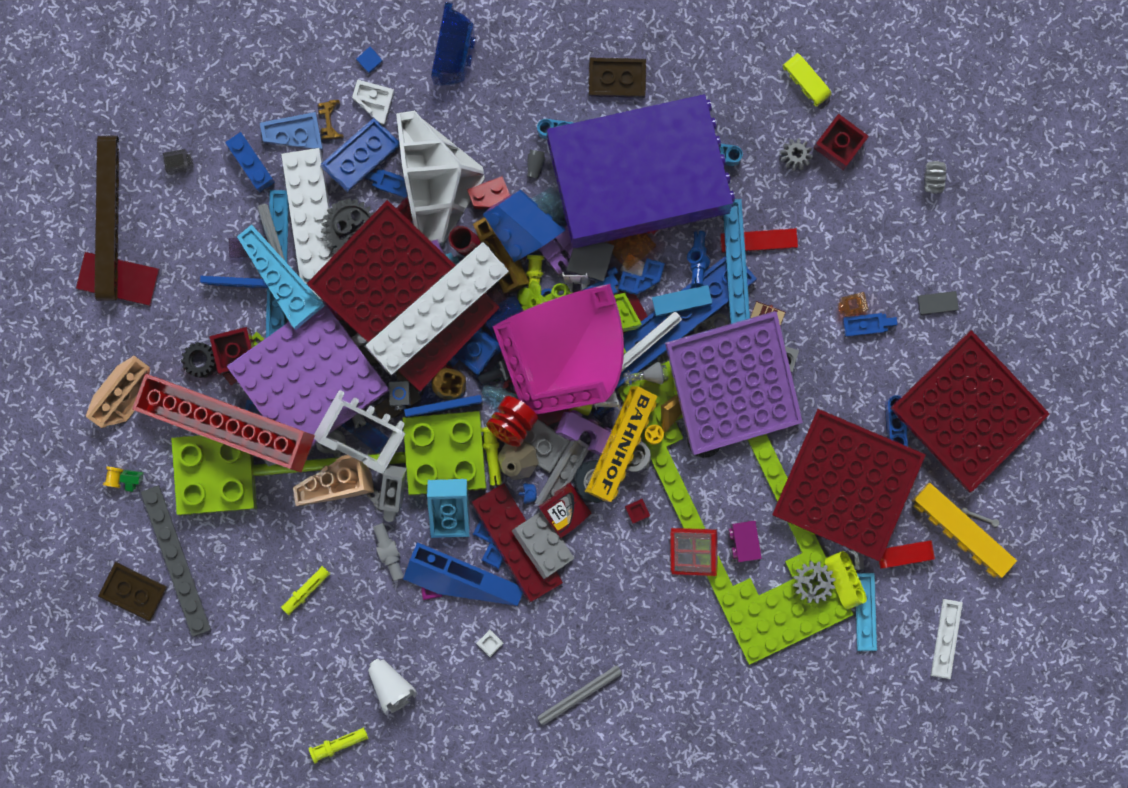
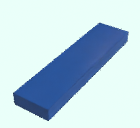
[200,276,269,289]

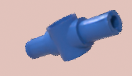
[687,230,710,288]

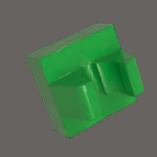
[119,470,144,492]

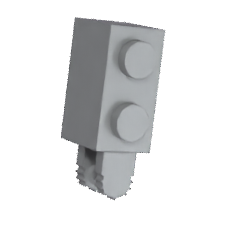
[379,465,407,522]

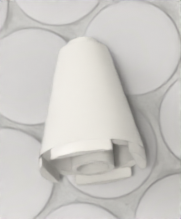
[368,659,418,715]

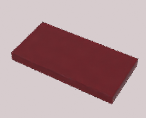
[76,252,160,306]

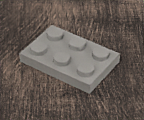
[512,511,574,579]

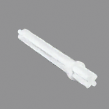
[621,312,682,372]

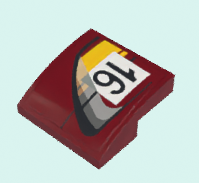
[539,483,591,538]

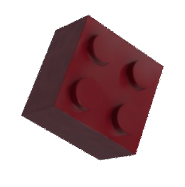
[813,114,869,171]
[209,327,255,375]

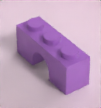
[555,410,612,456]

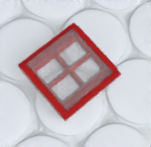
[671,528,718,576]

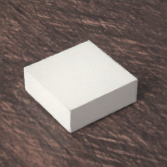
[476,630,503,657]

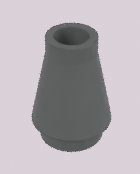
[527,149,546,178]

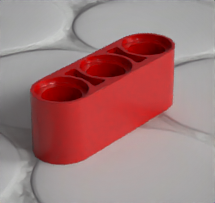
[879,540,935,569]

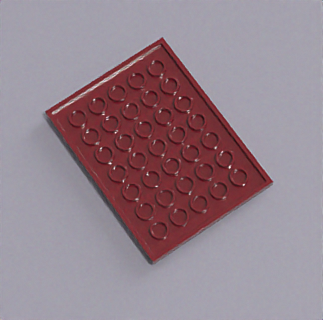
[306,200,499,391]

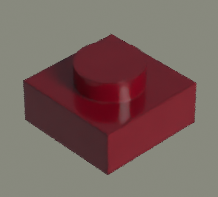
[625,498,650,524]

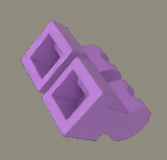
[538,226,573,276]

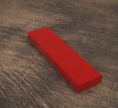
[720,228,798,253]

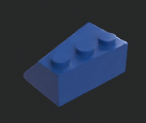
[483,190,566,262]

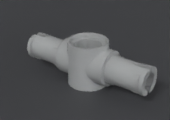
[373,523,404,581]

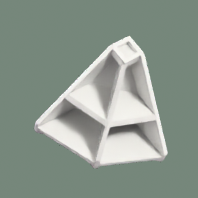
[397,111,485,246]

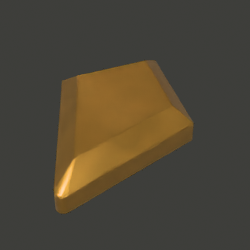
[661,395,682,433]

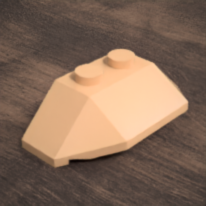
[86,356,150,428]

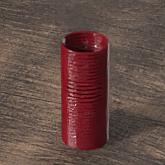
[449,226,482,257]

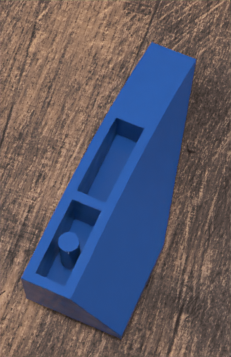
[403,542,523,606]

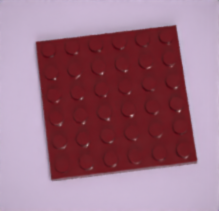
[890,330,1050,493]
[772,409,926,562]

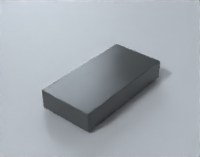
[917,291,959,315]

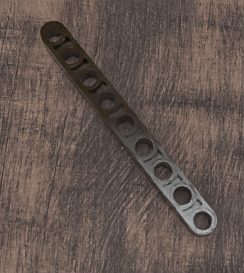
[95,135,119,301]

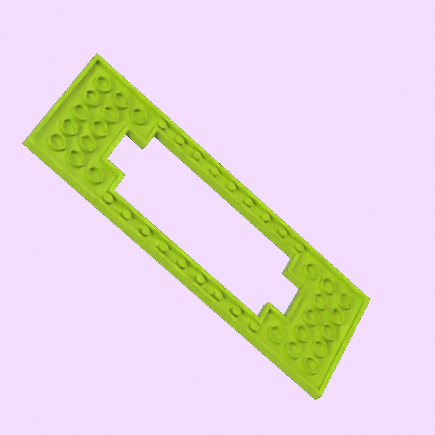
[617,361,854,665]

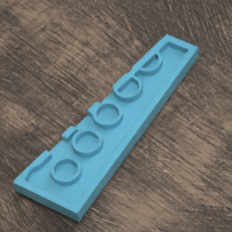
[237,225,325,330]

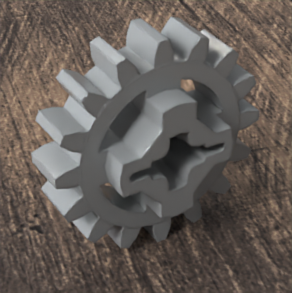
[792,561,835,603]

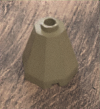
[498,440,539,480]

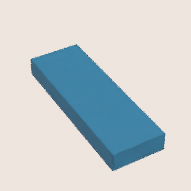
[652,285,712,317]

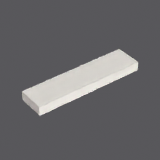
[930,599,963,679]

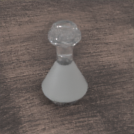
[623,362,668,386]

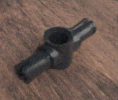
[478,360,511,386]

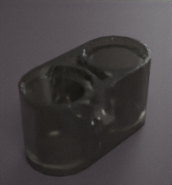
[694,314,728,334]

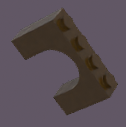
[359,343,424,423]

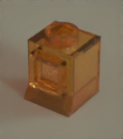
[838,292,869,317]

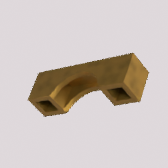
[473,217,529,293]

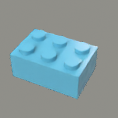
[427,479,470,538]

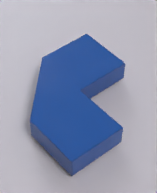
[618,258,665,295]
[473,520,503,569]

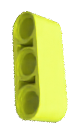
[782,53,832,107]
[825,551,867,609]

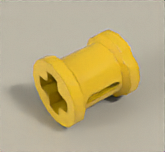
[103,466,124,488]

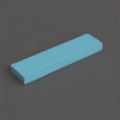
[856,573,877,651]

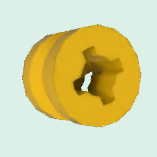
[644,425,664,445]

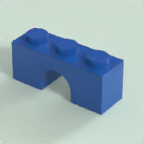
[225,132,275,193]

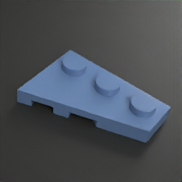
[260,112,323,150]

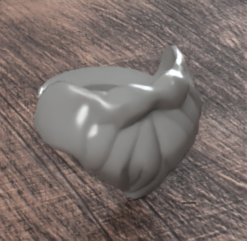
[316,429,346,458]

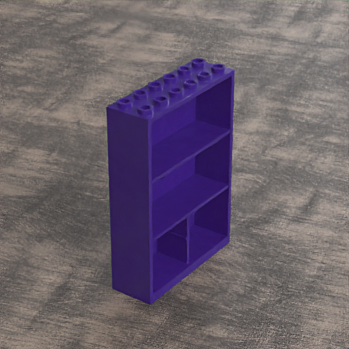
[547,94,735,249]

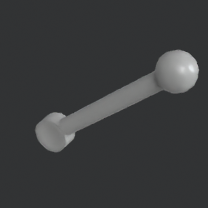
[961,508,999,527]

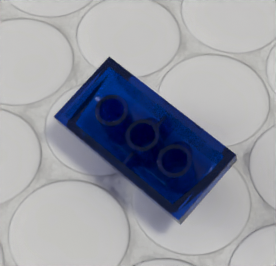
[431,2,476,86]

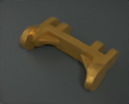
[318,100,344,140]

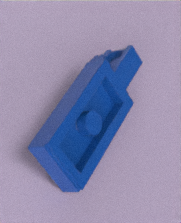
[365,169,408,198]
[843,313,898,337]

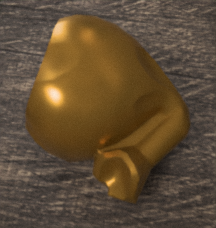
[431,368,466,400]

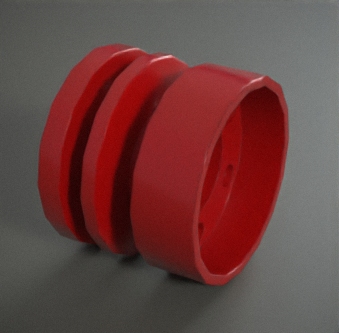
[486,396,538,447]

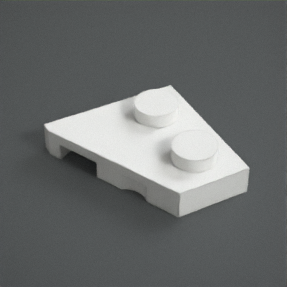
[352,80,394,126]

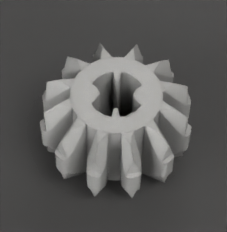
[780,138,813,171]
[924,161,946,194]

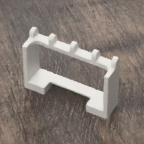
[314,390,406,474]

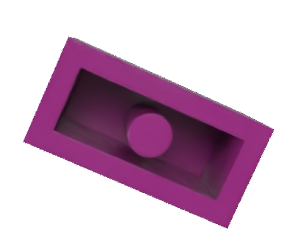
[728,520,762,562]

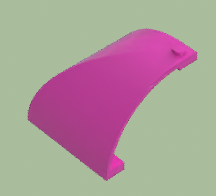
[493,284,624,414]

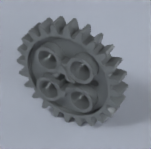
[321,198,375,254]

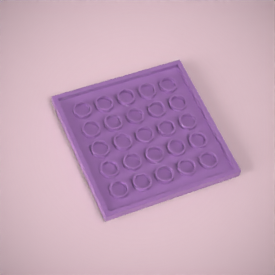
[227,299,389,447]
[665,311,803,455]

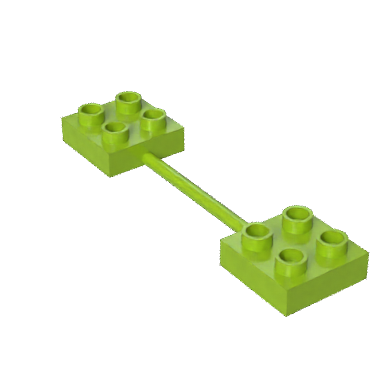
[171,411,487,515]

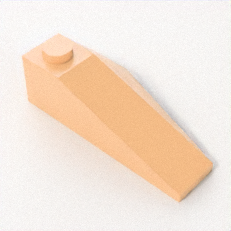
[293,455,374,506]

